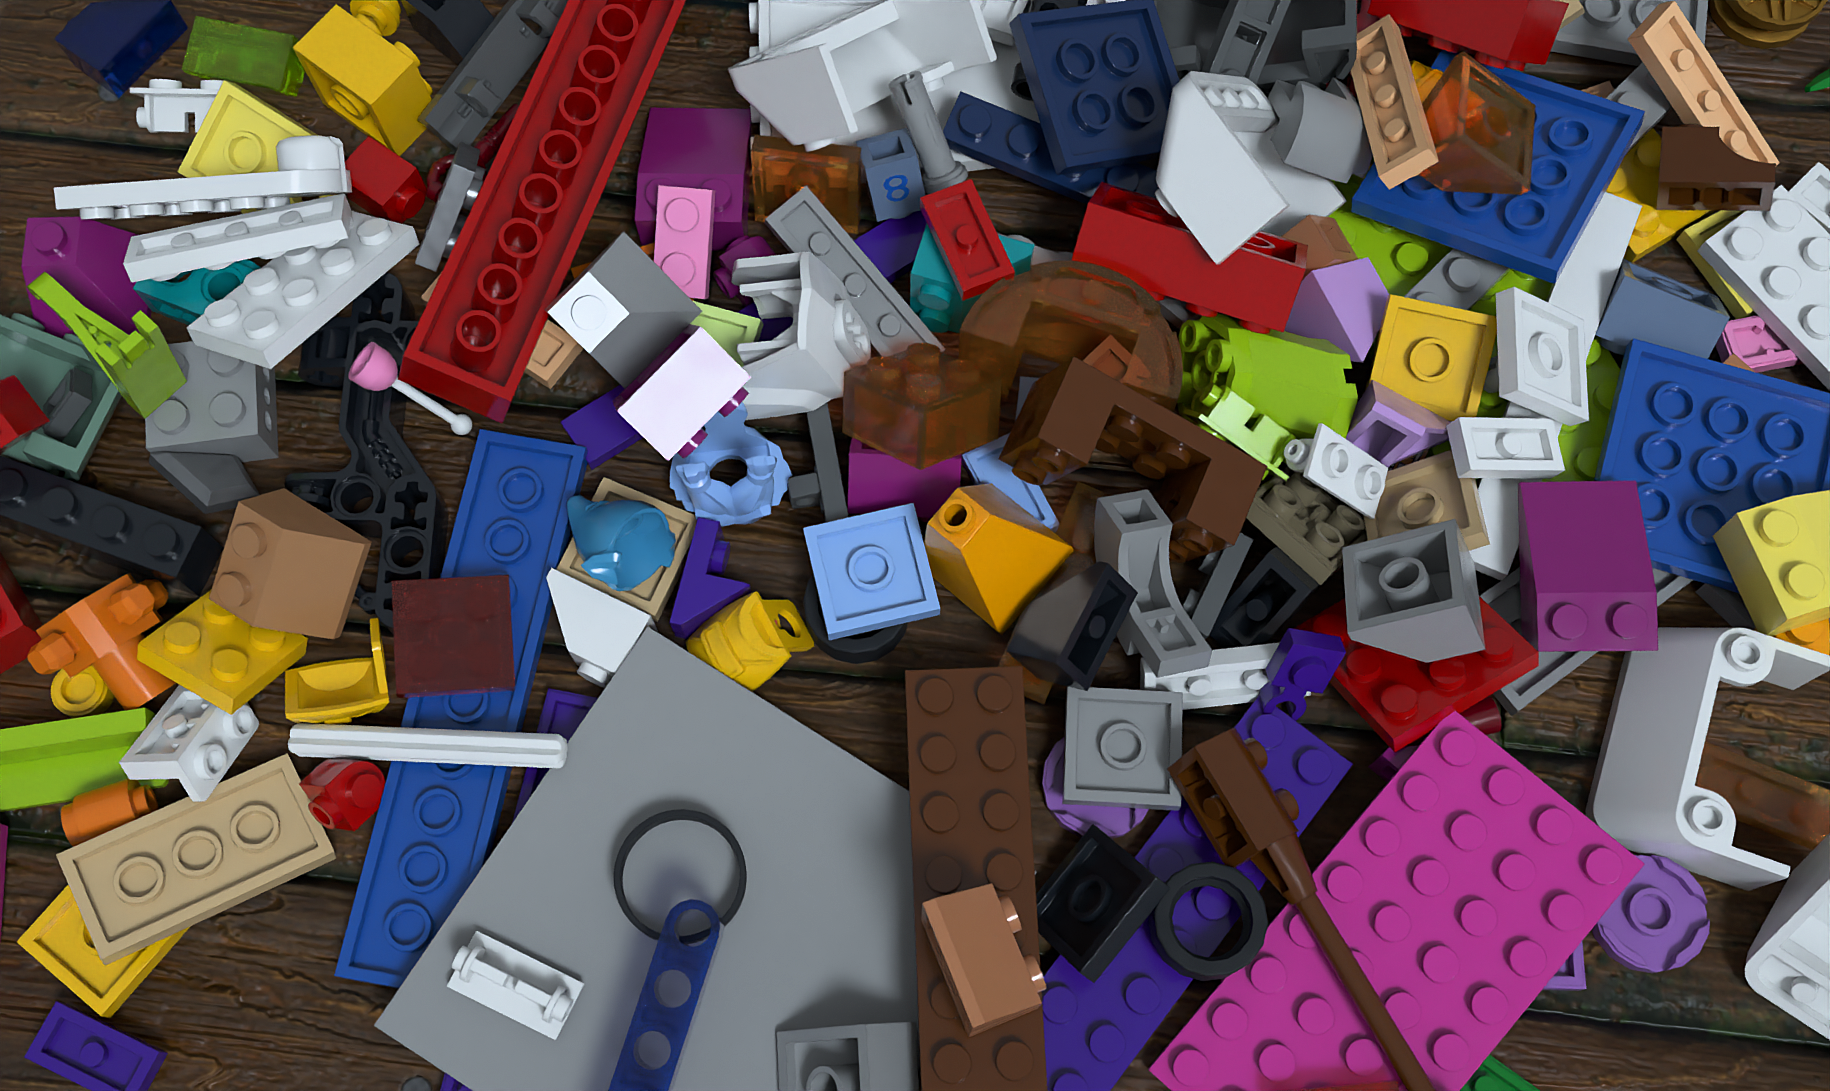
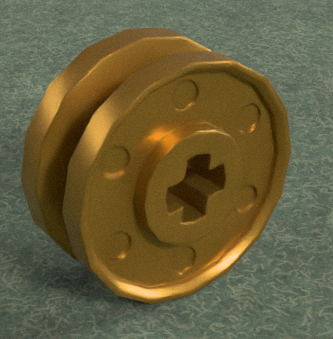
[1708,0,1828,49]

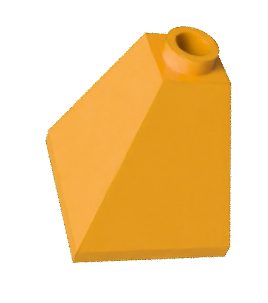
[924,483,1074,635]

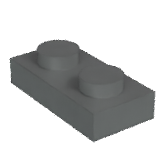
[1180,533,1253,639]

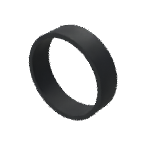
[614,809,747,945]

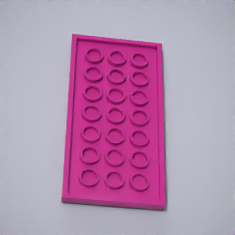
[1148,711,1645,1091]

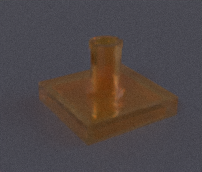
[751,135,861,234]

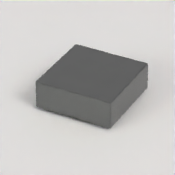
[42,367,92,442]

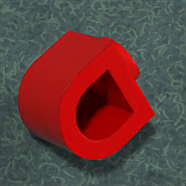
[299,758,385,832]

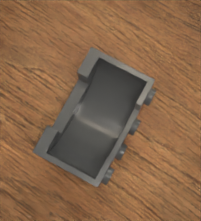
[1154,0,1357,97]

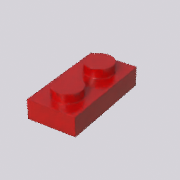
[920,179,1015,301]

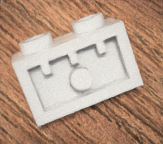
[119,685,259,802]

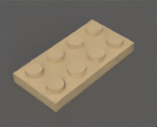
[56,753,336,966]

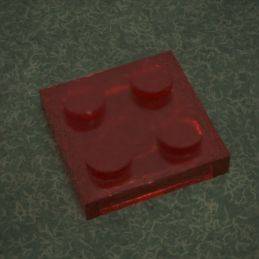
[391,575,515,698]

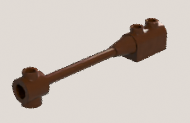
[1167,728,1436,1091]

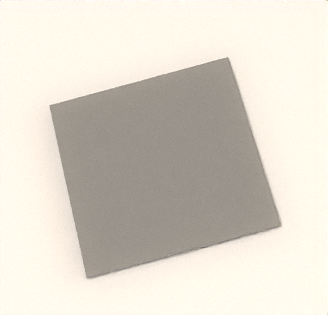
[374,626,1037,1091]

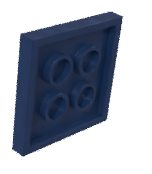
[1009,0,1179,175]

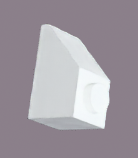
[546,568,658,688]

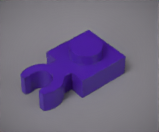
[1259,628,1346,720]

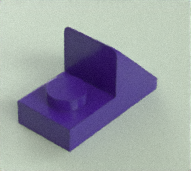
[670,517,752,639]

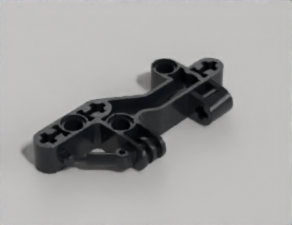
[284,272,449,644]

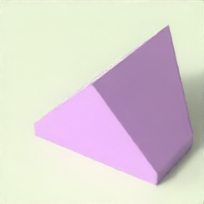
[1284,257,1389,363]
[1346,380,1451,467]

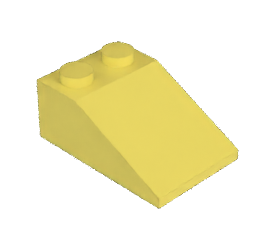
[1713,490,1830,636]

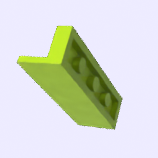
[0,708,169,812]

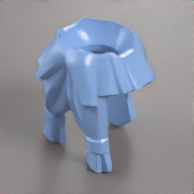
[670,402,792,527]

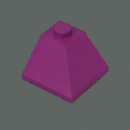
[21,217,152,339]

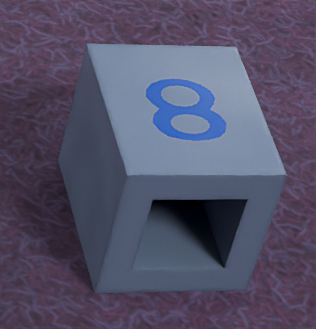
[856,128,925,222]

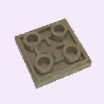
[1246,466,1368,585]

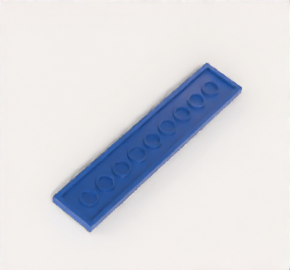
[334,429,588,989]

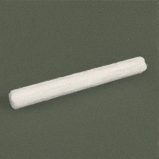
[288,723,568,768]

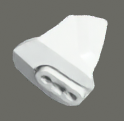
[732,252,871,420]

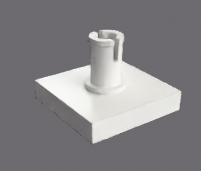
[1483,287,1589,426]

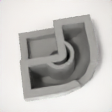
[1267,77,1373,183]

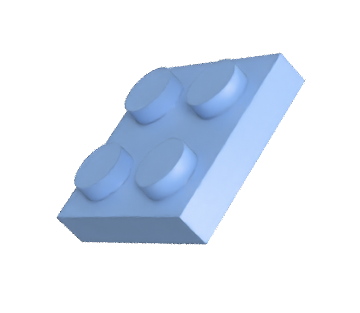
[803,503,940,640]

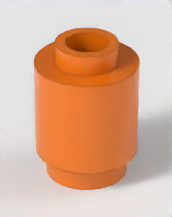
[61,778,159,847]

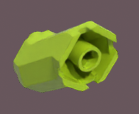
[1166,314,1358,440]

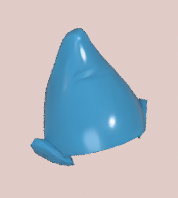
[567,495,676,591]

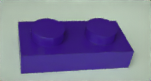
[24,1001,168,1091]

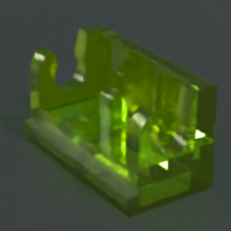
[182,16,305,97]

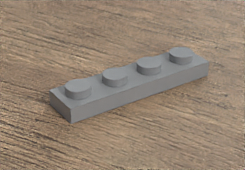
[765,185,945,386]

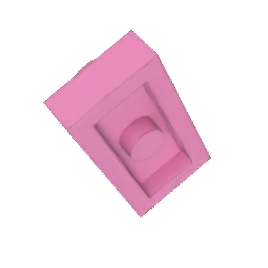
[654,185,716,299]

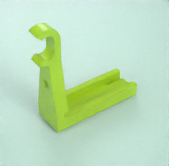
[26,272,187,419]

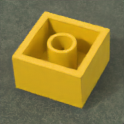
[292,4,433,156]

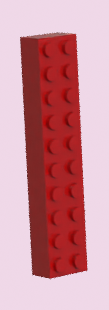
[398,0,687,423]

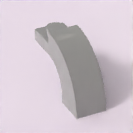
[1094,489,1213,678]

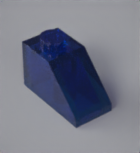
[54,0,188,98]

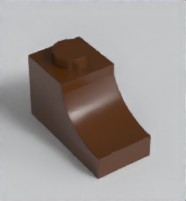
[1656,124,1776,211]

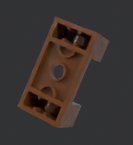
[998,357,1267,563]

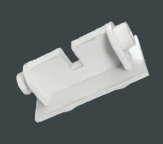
[130,79,223,133]
[1284,423,1388,519]
[447,931,585,1040]

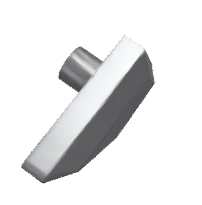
[149,451,260,514]

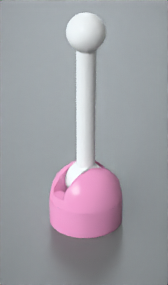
[348,342,473,435]

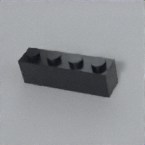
[0,456,224,597]

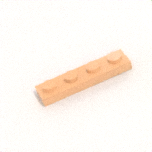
[1628,0,1780,166]
[1350,14,1439,190]

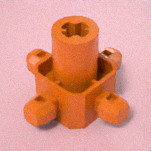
[27,573,176,710]

